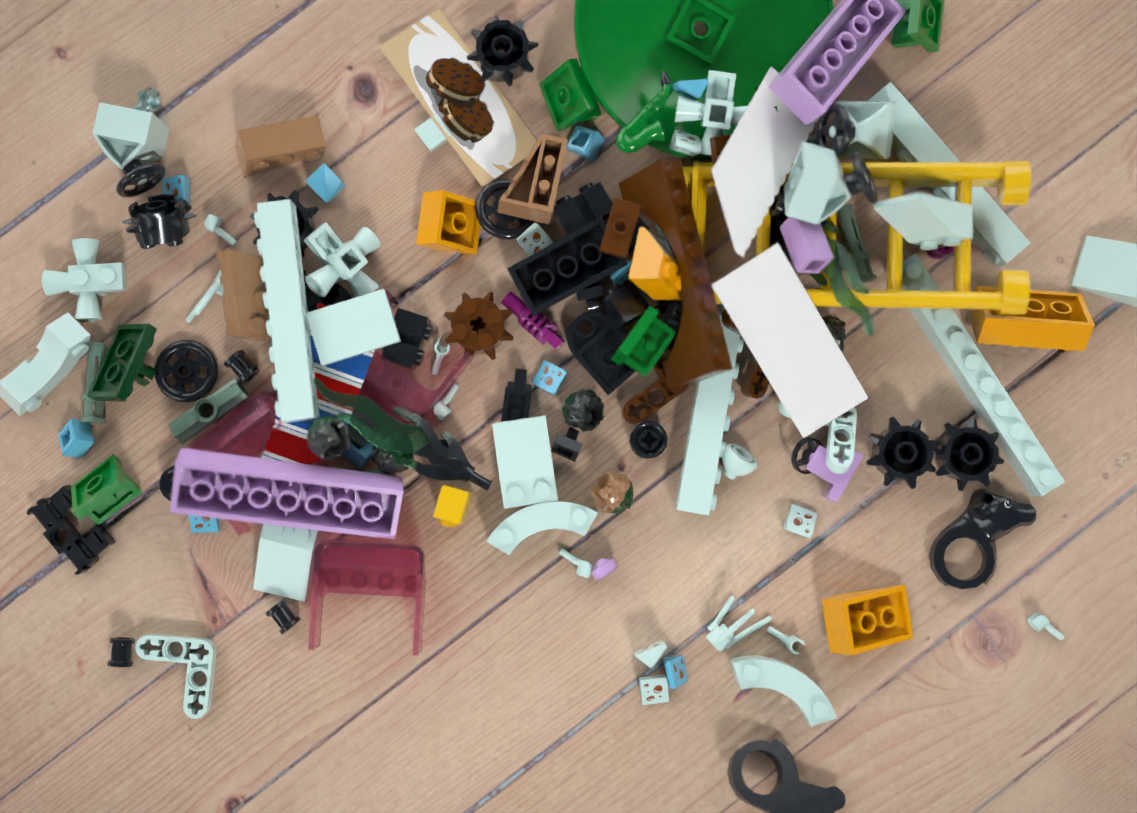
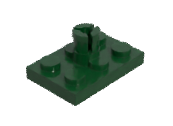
[87,324,157,402]

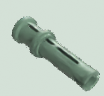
[837,204,877,286]
[80,342,106,424]

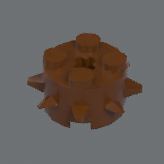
[444,292,514,361]

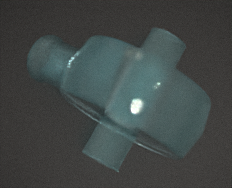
[132,88,161,112]

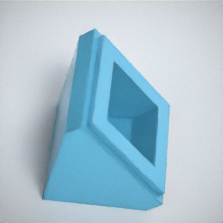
[343,442,374,469]

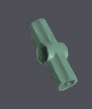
[168,379,250,443]

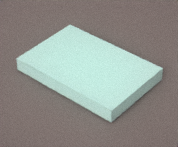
[306,289,401,366]

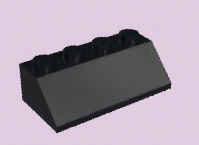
[507,217,628,316]

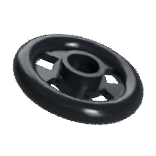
[475,179,536,240]
[154,340,218,403]

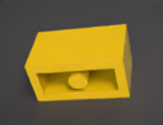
[433,485,473,528]

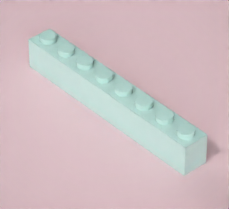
[868,82,1031,268]
[254,199,320,423]
[675,304,744,515]

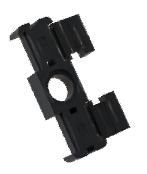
[27,485,116,575]

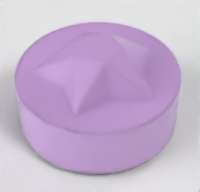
[591,557,618,580]

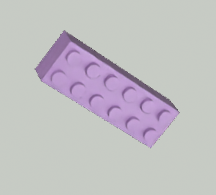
[768,0,906,126]

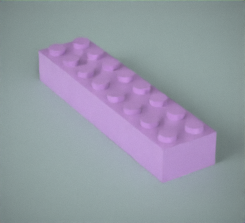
[170,448,403,540]

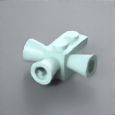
[675,70,748,155]
[304,222,381,298]
[42,238,126,322]

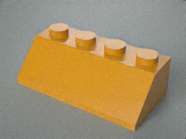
[972,286,1095,351]

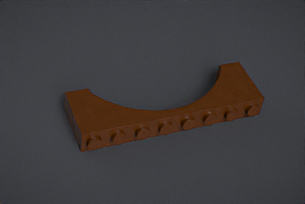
[619,159,733,388]

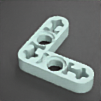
[777,400,857,474]
[135,634,217,719]

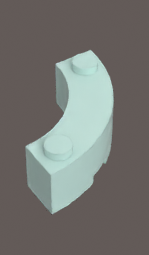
[0,313,90,416]
[486,501,598,555]
[729,655,837,727]

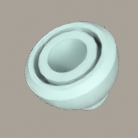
[721,444,757,480]

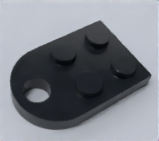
[567,311,636,395]

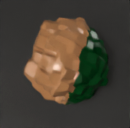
[591,472,634,514]

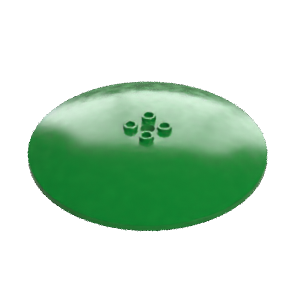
[574,0,834,160]

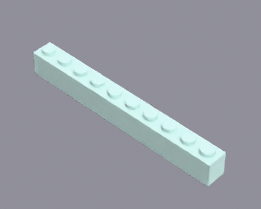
[902,254,1065,496]

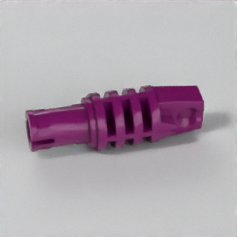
[501,291,565,349]

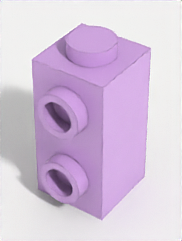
[780,217,834,273]

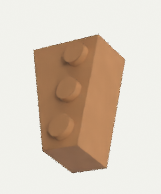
[236,116,326,178]
[497,133,568,224]
[216,250,270,341]

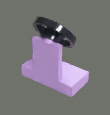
[791,437,864,502]

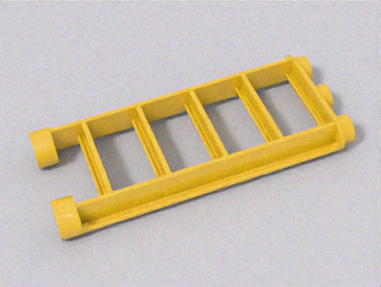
[674,161,1031,315]

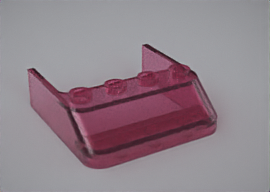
[356,290,473,436]
[187,390,330,536]
[308,540,426,656]

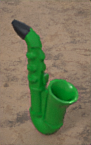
[616,71,673,153]

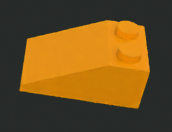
[822,585,914,656]

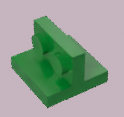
[891,0,944,52]
[539,58,602,132]
[611,306,677,377]
[71,454,142,525]

